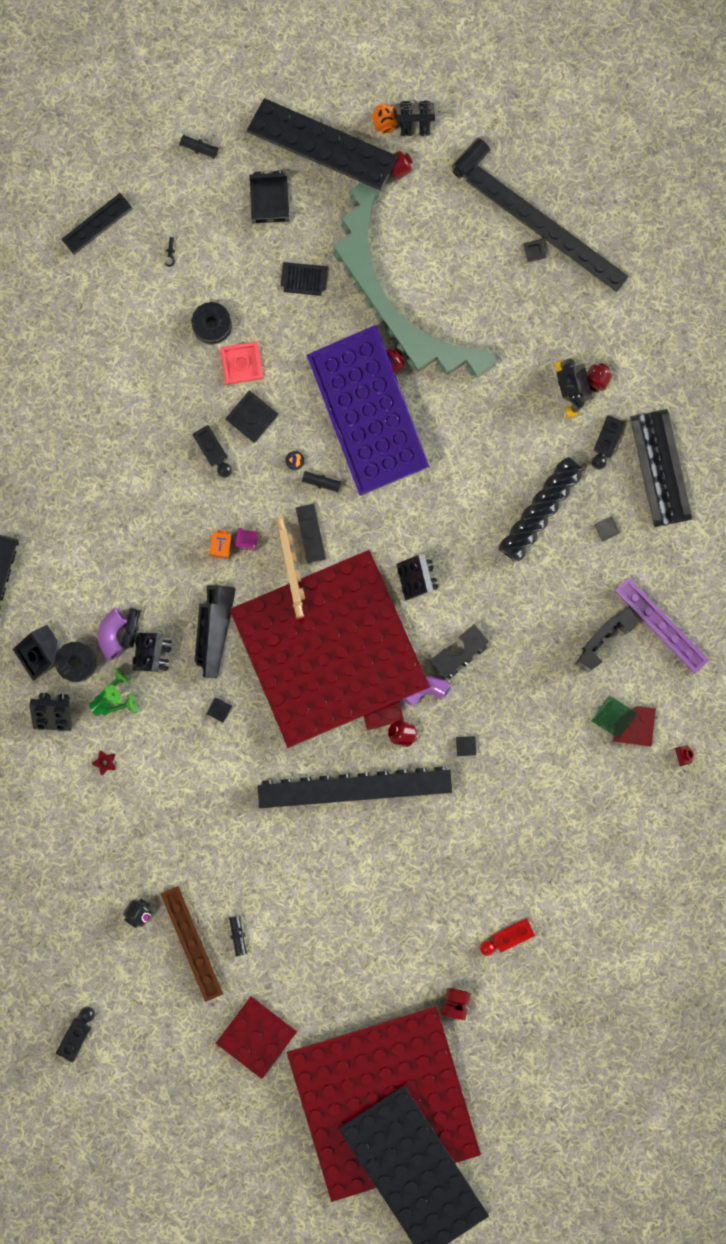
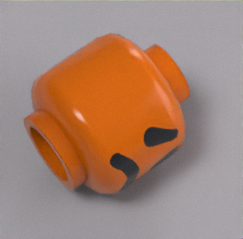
[371,104,398,134]

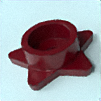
[92,750,116,775]

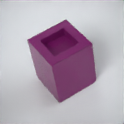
[236,528,258,551]

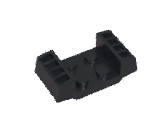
[575,608,638,672]

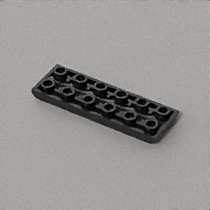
[630,409,692,528]

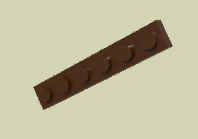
[161,886,224,1002]

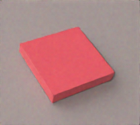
[220,341,263,385]

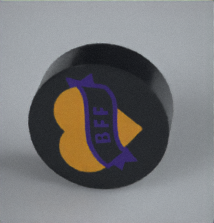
[285,451,304,471]

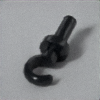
[165,237,175,267]

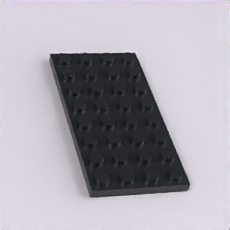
[338,1084,489,1244]

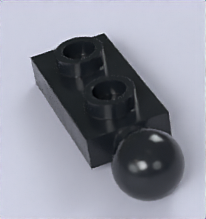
[592,415,625,470]
[192,425,232,478]
[55,1007,95,1063]

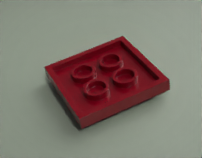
[215,996,297,1079]

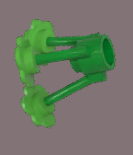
[89,667,138,716]

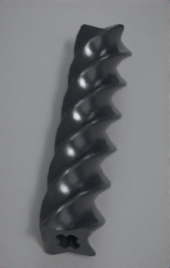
[498,457,585,562]

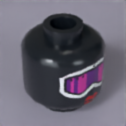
[123,898,152,929]

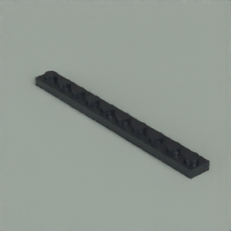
[466,165,629,292]

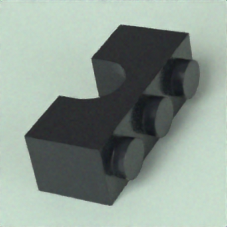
[429,624,489,679]

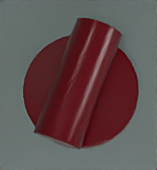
[675,745,694,767]

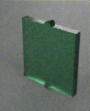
[591,695,637,739]

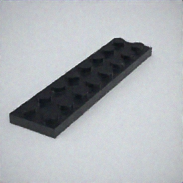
[247,98,398,191]

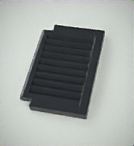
[280,262,328,296]

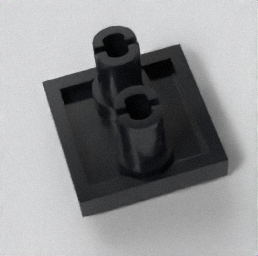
[396,100,435,136]
[396,554,438,601]
[132,633,172,672]
[30,693,72,731]

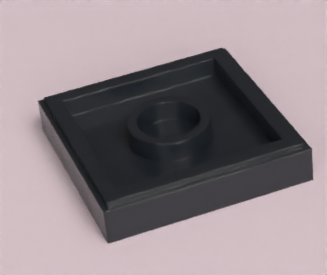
[225,390,279,444]

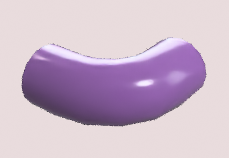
[97,607,127,661]
[403,675,452,707]

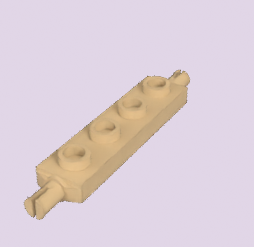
[276,518,305,619]

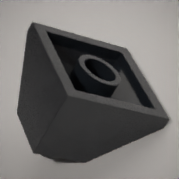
[13,625,58,681]

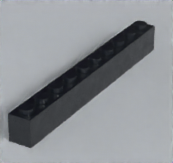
[257,766,453,808]

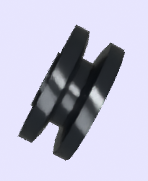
[191,302,232,345]
[55,642,97,682]

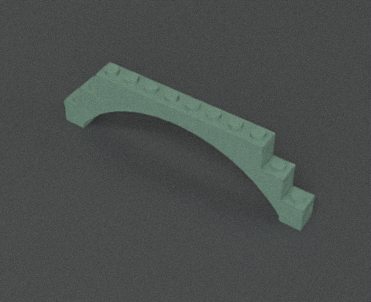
[332,183,496,379]

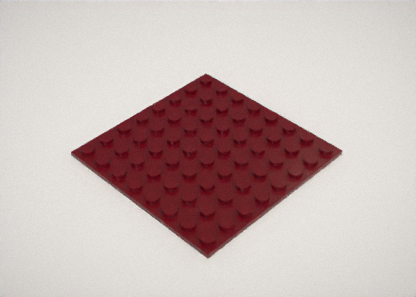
[230,549,430,748]
[286,1005,481,1202]

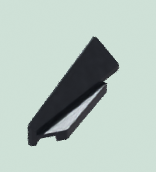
[195,585,236,679]

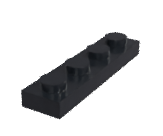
[61,193,132,255]

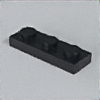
[295,504,326,563]

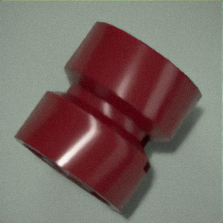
[441,988,471,1021]

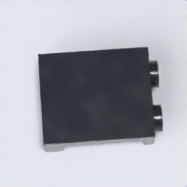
[249,170,290,224]

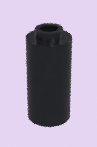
[452,138,491,179]

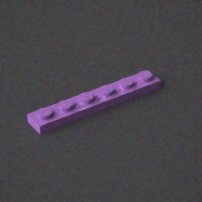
[615,578,709,674]

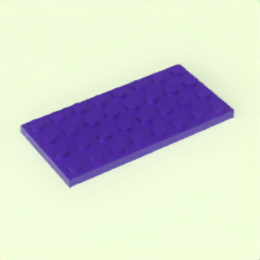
[307,325,430,496]

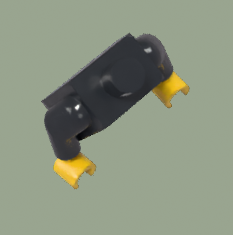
[554,358,593,418]

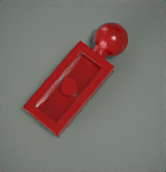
[480,918,535,956]

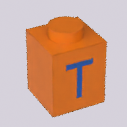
[209,530,233,559]

